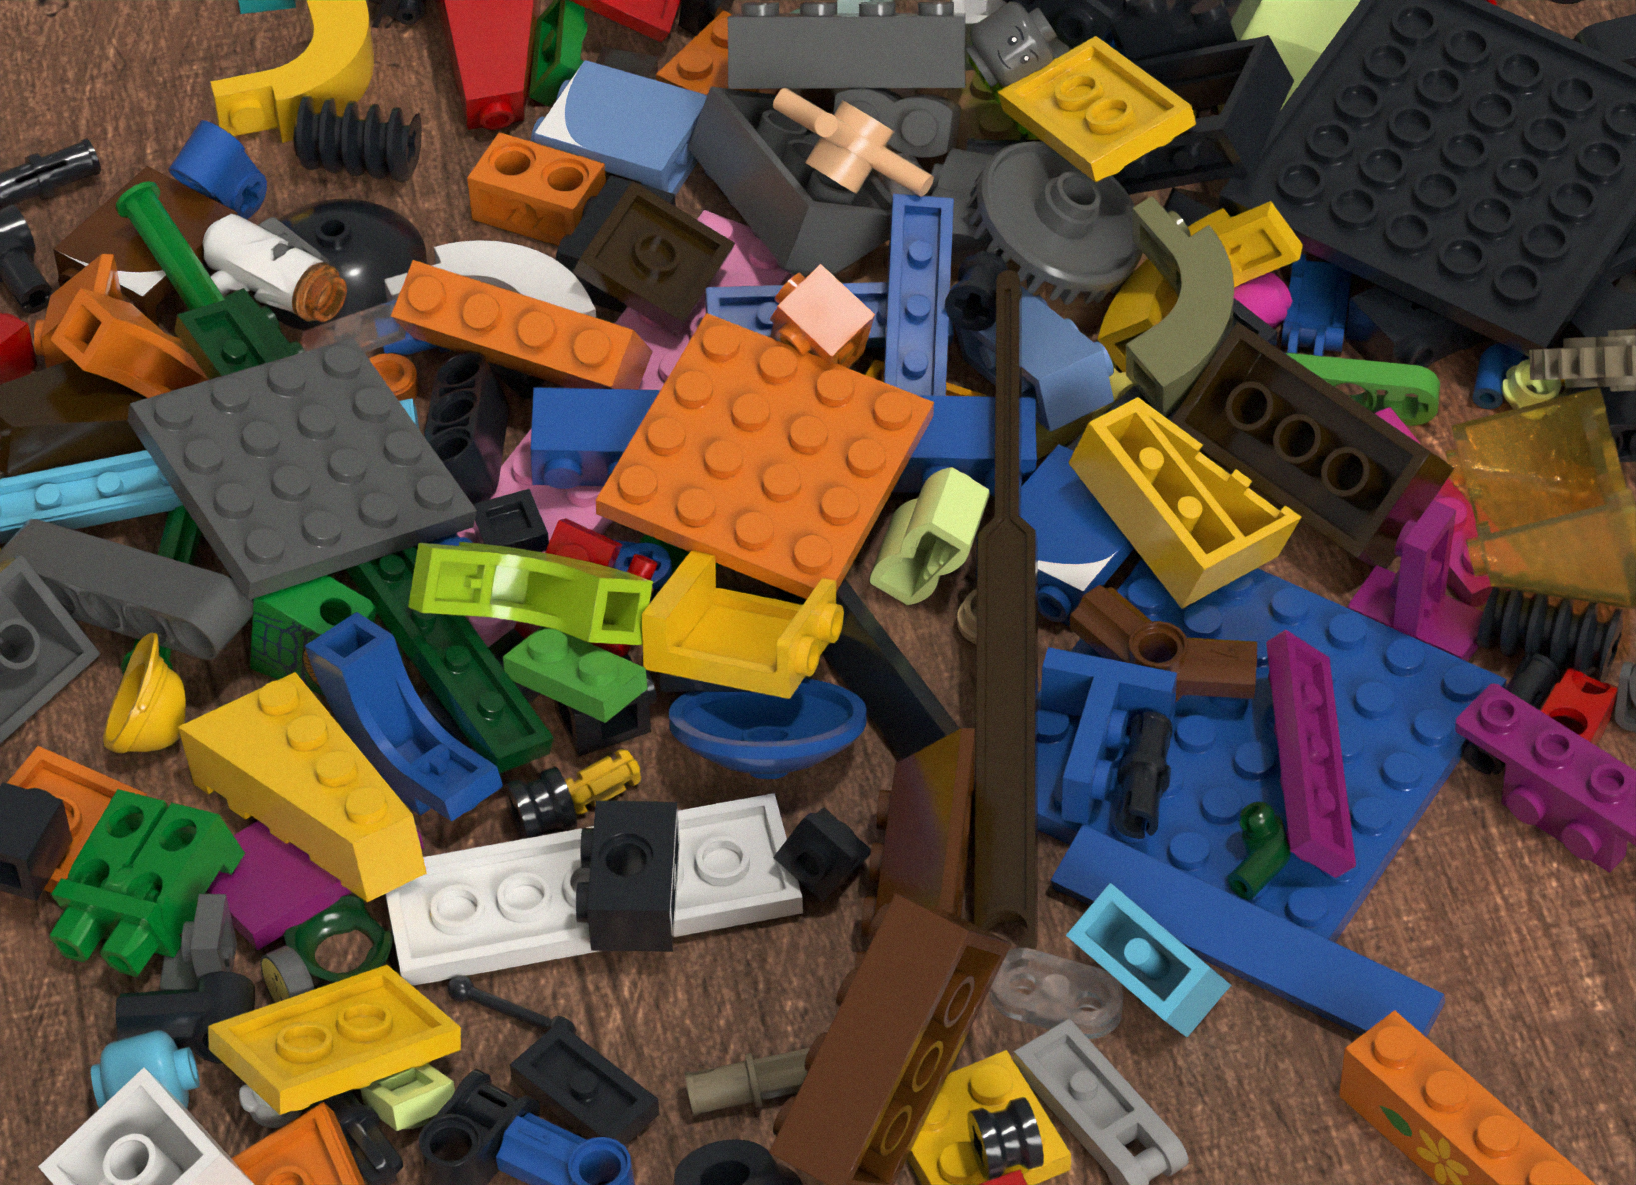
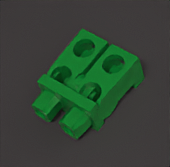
[49,789,245,977]

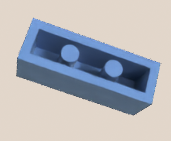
[954,286,1114,432]

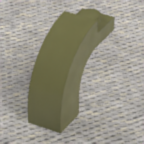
[1126,196,1234,417]

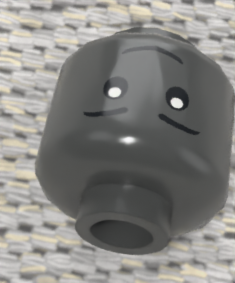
[966,2,1057,88]

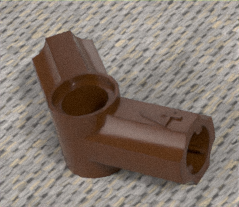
[1070,585,1257,703]

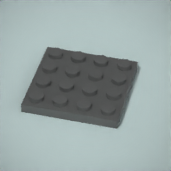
[127,338,477,601]

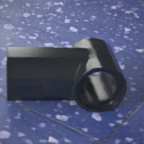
[116,971,255,1063]

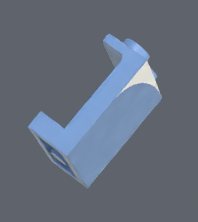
[531,60,707,196]

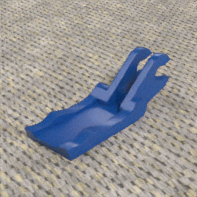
[1281,254,1352,356]

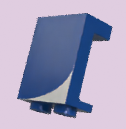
[976,444,1134,627]

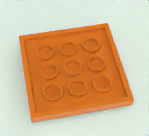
[595,313,934,599]

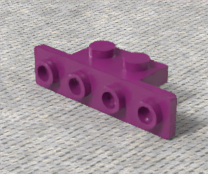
[1455,683,1636,873]

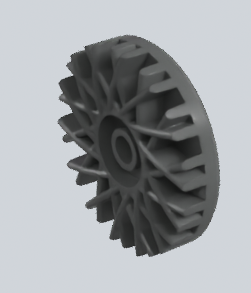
[967,142,1143,305]

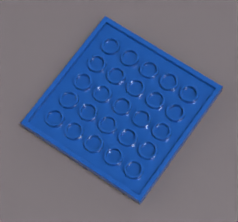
[975,559,1507,943]

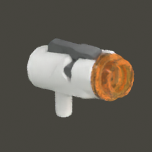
[203,214,347,322]

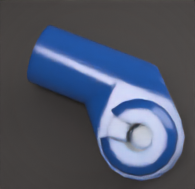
[1472,342,1529,409]

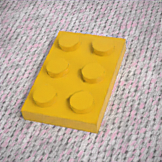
[998,36,1196,182]
[208,965,461,1115]

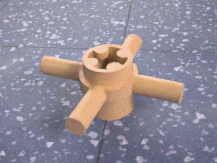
[773,88,934,197]

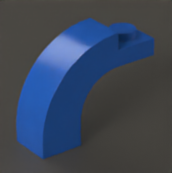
[305,612,503,822]

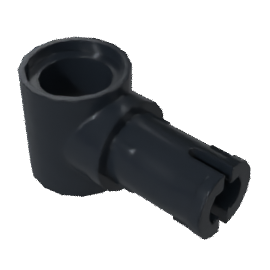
[0,205,53,313]

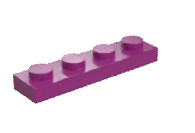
[1266,629,1356,878]

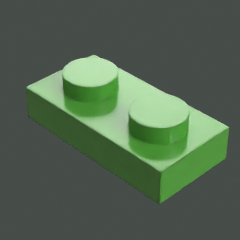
[503,626,648,723]

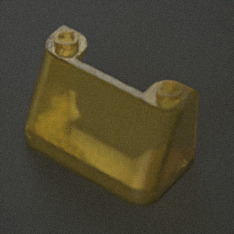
[1445,387,1636,610]

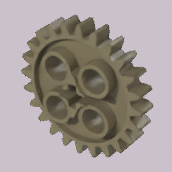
[1529,329,1636,391]

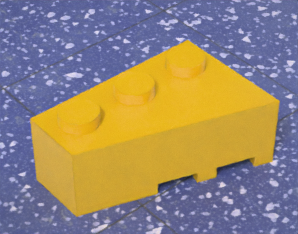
[1068,397,1302,609]

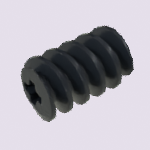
[293,95,422,183]
[1477,574,1623,682]

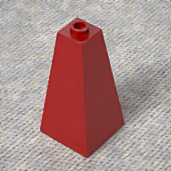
[435,0,541,130]

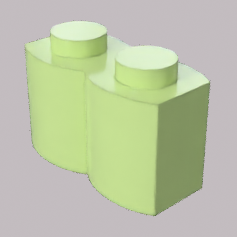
[870,467,989,605]

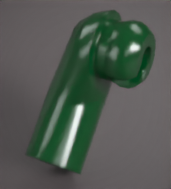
[1227,802,1291,900]

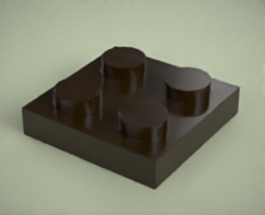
[573,181,735,336]

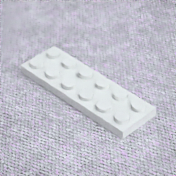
[385,793,803,986]

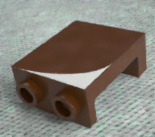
[53,166,238,327]

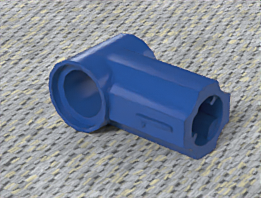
[496,1113,635,1185]

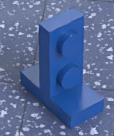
[1041,647,1177,825]

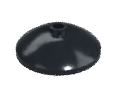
[253,198,428,334]

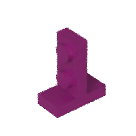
[1347,500,1483,662]

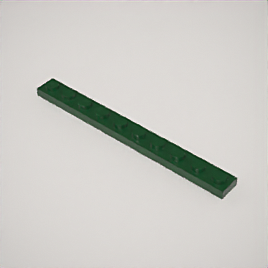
[175,298,554,773]

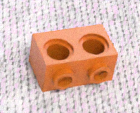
[467,132,606,246]

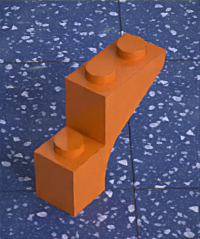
[50,287,209,398]

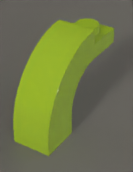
[408,542,653,645]

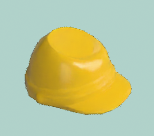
[103,633,186,754]

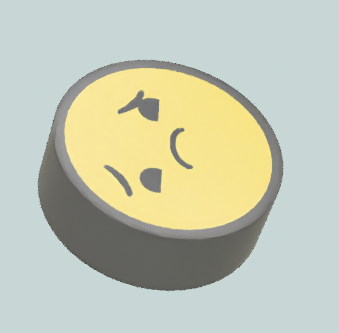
[260,946,314,1003]

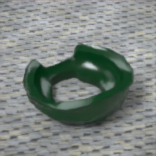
[284,895,393,987]

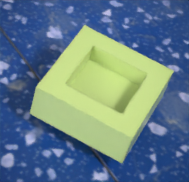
[361,1064,455,1131]

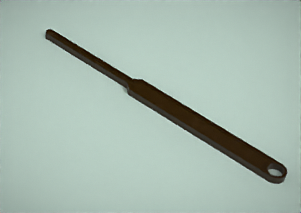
[974,270,1038,968]

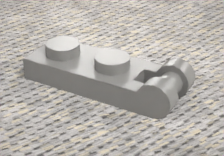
[1014,1018,1189,1185]

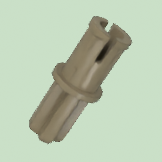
[684,1048,810,1117]

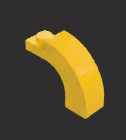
[210,0,374,143]
[1097,201,1303,372]

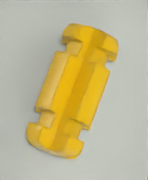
[565,749,641,814]

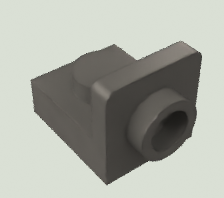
[160,894,237,991]

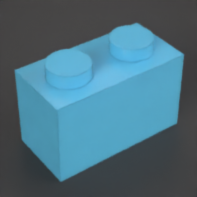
[1066,883,1231,1037]

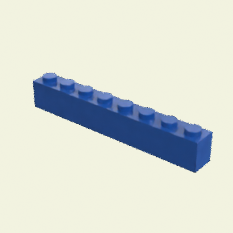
[531,387,1037,497]

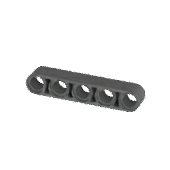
[0,519,254,660]

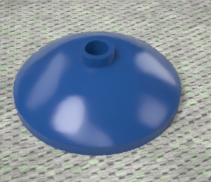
[669,678,867,779]

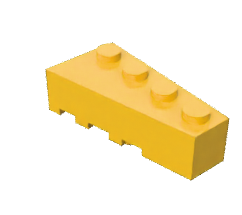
[178,672,427,902]

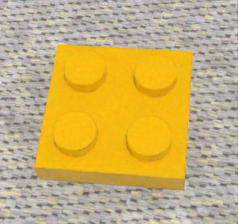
[907,1050,1071,1185]

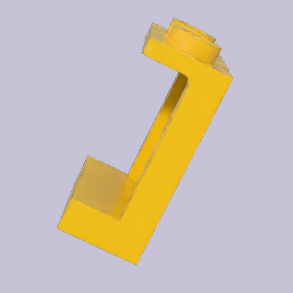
[642,550,844,699]

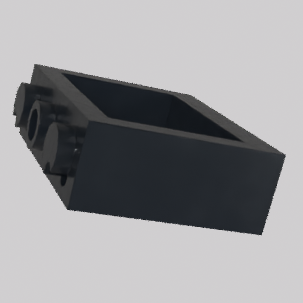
[1112,35,1294,195]

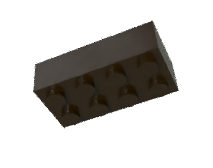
[1171,322,1455,569]

